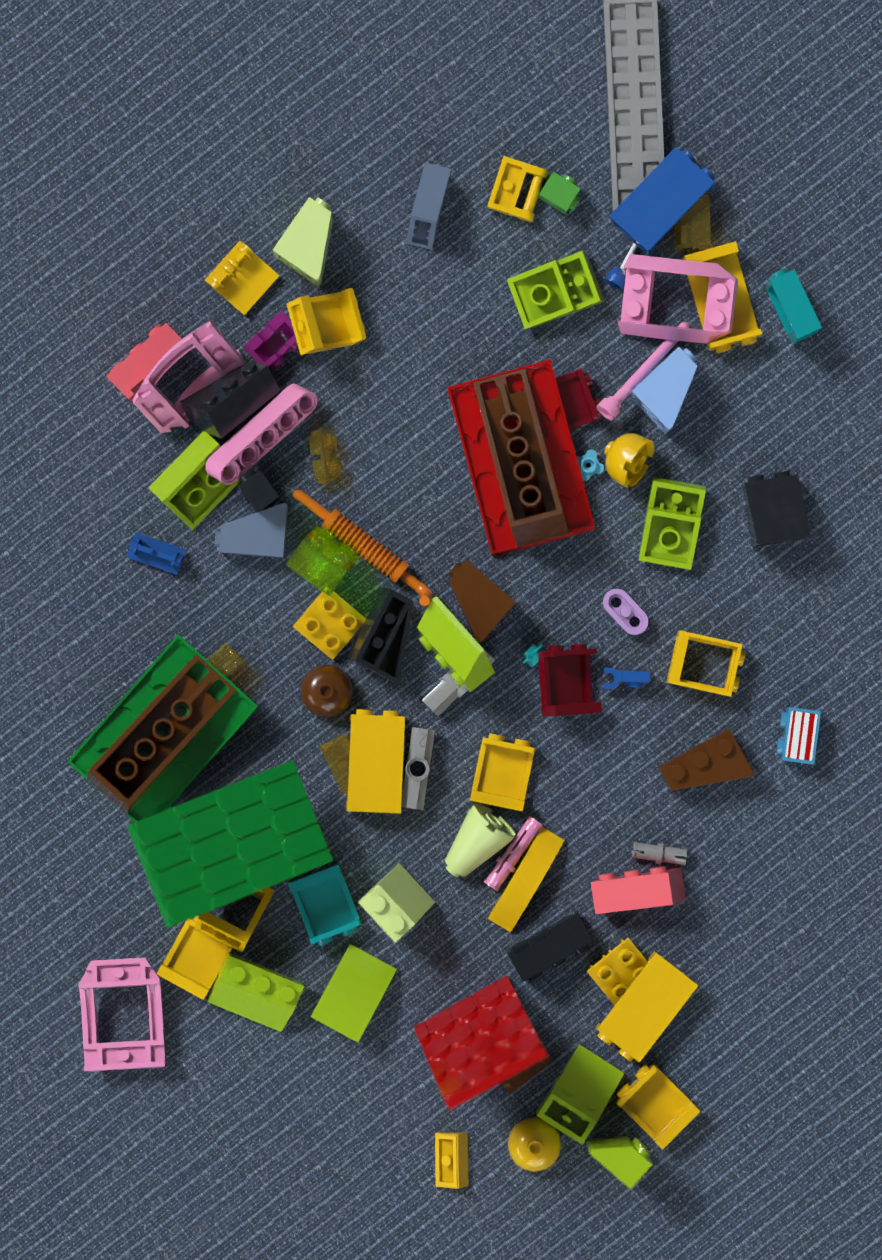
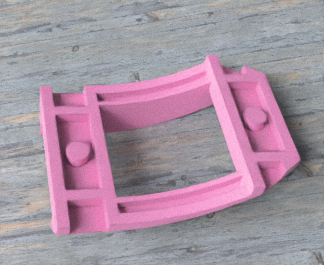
[618,254,738,344]
[132,319,246,433]
[79,958,165,1072]

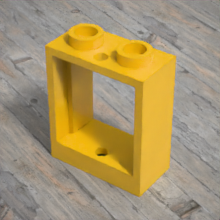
[666,630,746,697]
[195,887,274,952]

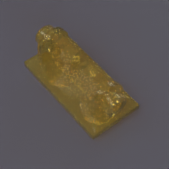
[308,428,341,484]

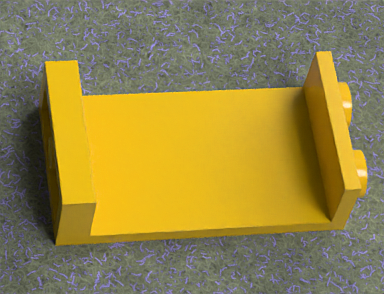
[683,241,762,354]
[346,709,405,814]
[596,951,698,1063]

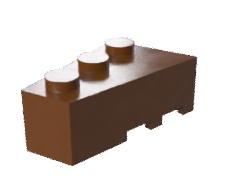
[657,728,755,791]

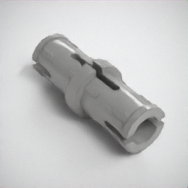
[632,841,687,866]

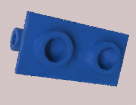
[127,532,186,575]

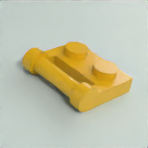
[487,156,549,223]

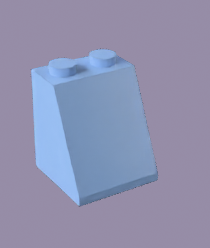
[629,347,697,434]

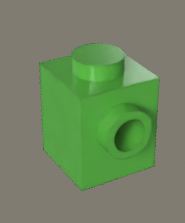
[538,172,581,215]

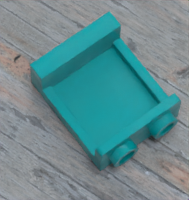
[288,863,362,946]

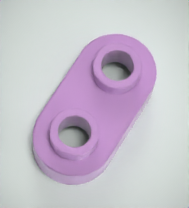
[603,589,648,635]

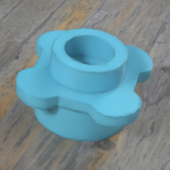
[577,450,604,481]

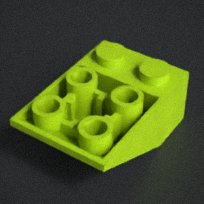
[536,1044,624,1145]

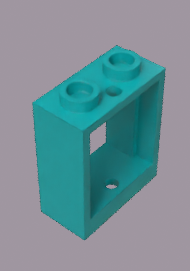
[765,268,822,345]

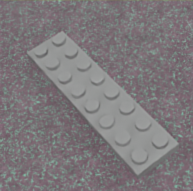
[603,0,664,212]

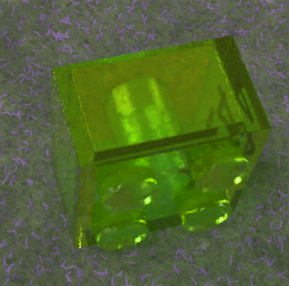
[286,526,360,596]

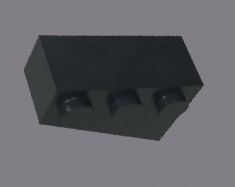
[180,360,280,438]
[346,587,414,685]
[506,911,593,982]

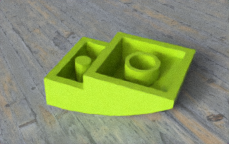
[507,251,605,330]
[638,477,706,570]
[311,944,397,1042]

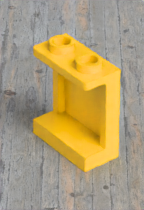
[287,288,366,355]
[470,733,536,811]
[157,916,232,1000]
[616,1063,701,1150]

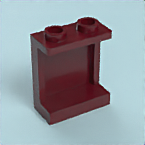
[521,368,600,438]
[538,644,602,717]

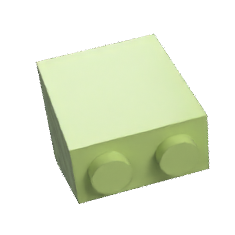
[273,197,333,287]
[358,863,435,943]

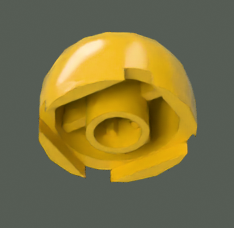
[604,433,655,488]
[508,1117,561,1172]

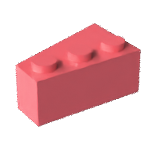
[106,323,182,404]
[591,866,686,914]

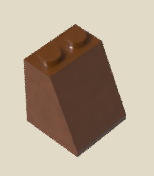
[448,560,516,644]

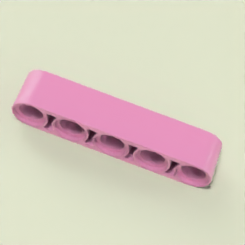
[205,384,317,485]

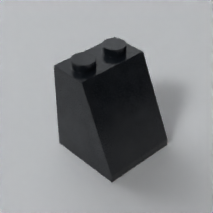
[742,471,811,548]

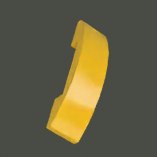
[487,827,565,932]

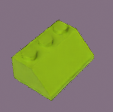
[148,431,241,530]
[417,596,495,692]
[207,952,304,1032]
[586,1136,652,1189]

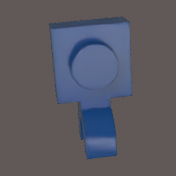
[603,668,650,689]

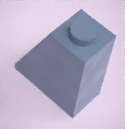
[406,163,451,250]
[215,503,288,558]

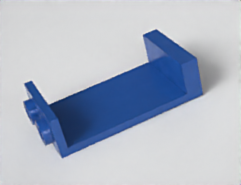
[609,147,716,256]

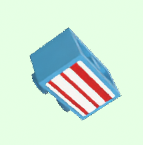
[776,707,821,765]

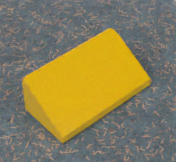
[435,1132,469,1189]

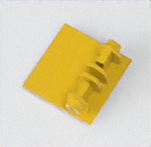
[204,240,280,316]
[292,586,366,660]
[587,938,648,1005]

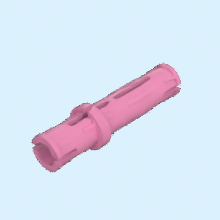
[484,816,543,892]

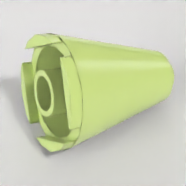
[445,802,515,877]

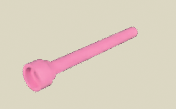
[597,322,689,421]

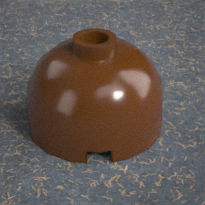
[300,664,353,718]

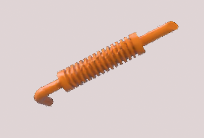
[293,490,434,606]

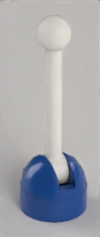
[604,243,637,291]

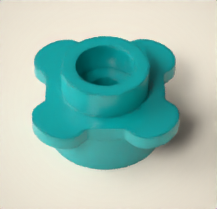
[522,644,545,668]

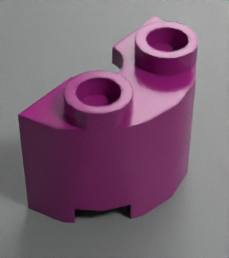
[243,310,299,370]

